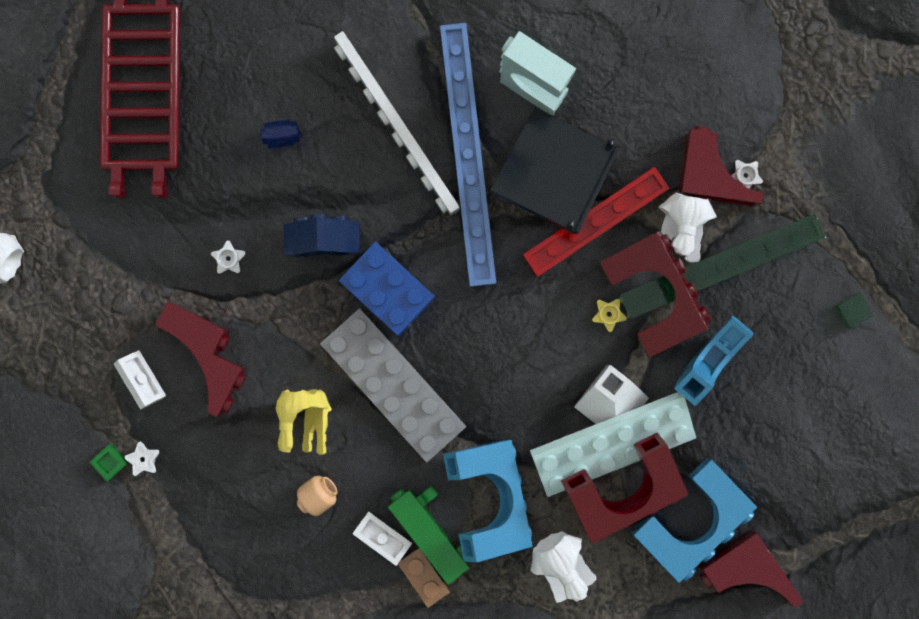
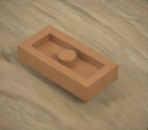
[398,547,450,608]

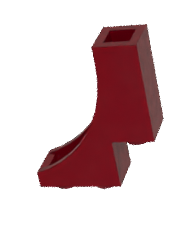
[155,301,246,417]

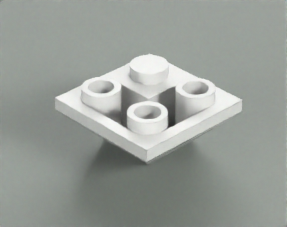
[574,365,649,424]

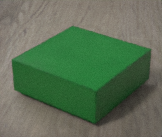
[89,443,129,482]

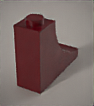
[678,126,763,207]
[698,530,803,608]

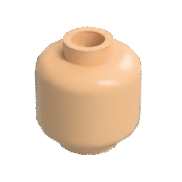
[297,476,337,516]

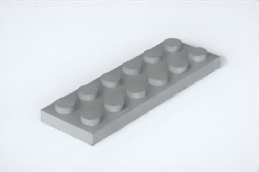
[320,308,466,462]

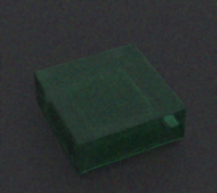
[835,293,874,329]

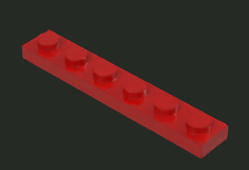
[523,167,670,277]

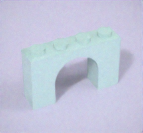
[499,31,576,116]

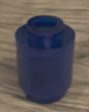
[260,119,300,149]

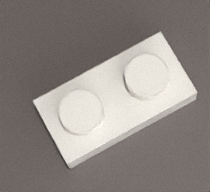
[114,351,166,410]
[353,512,412,566]

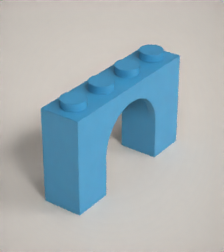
[443,440,533,562]
[630,458,757,583]

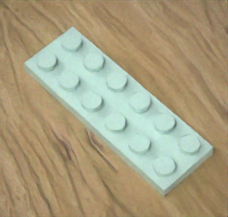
[530,392,696,497]

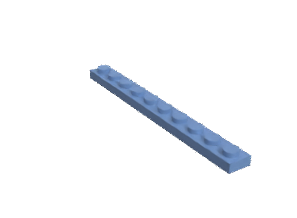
[440,23,496,287]

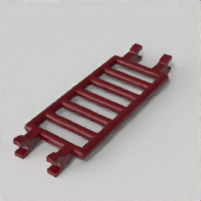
[99,0,180,198]

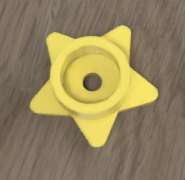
[592,299,627,332]

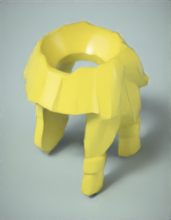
[275,389,332,455]

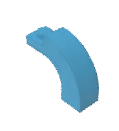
[674,315,753,406]

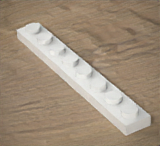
[334,31,460,216]

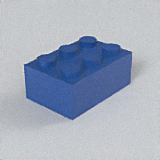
[339,241,435,337]

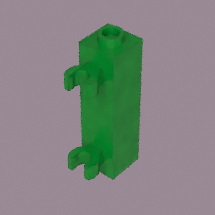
[388,485,469,585]

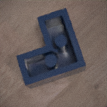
[283,214,360,257]

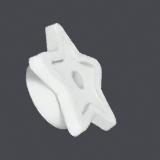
[731,160,763,188]
[211,241,245,274]
[125,441,159,476]

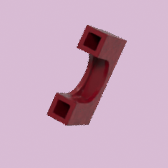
[600,231,712,358]
[561,432,688,544]

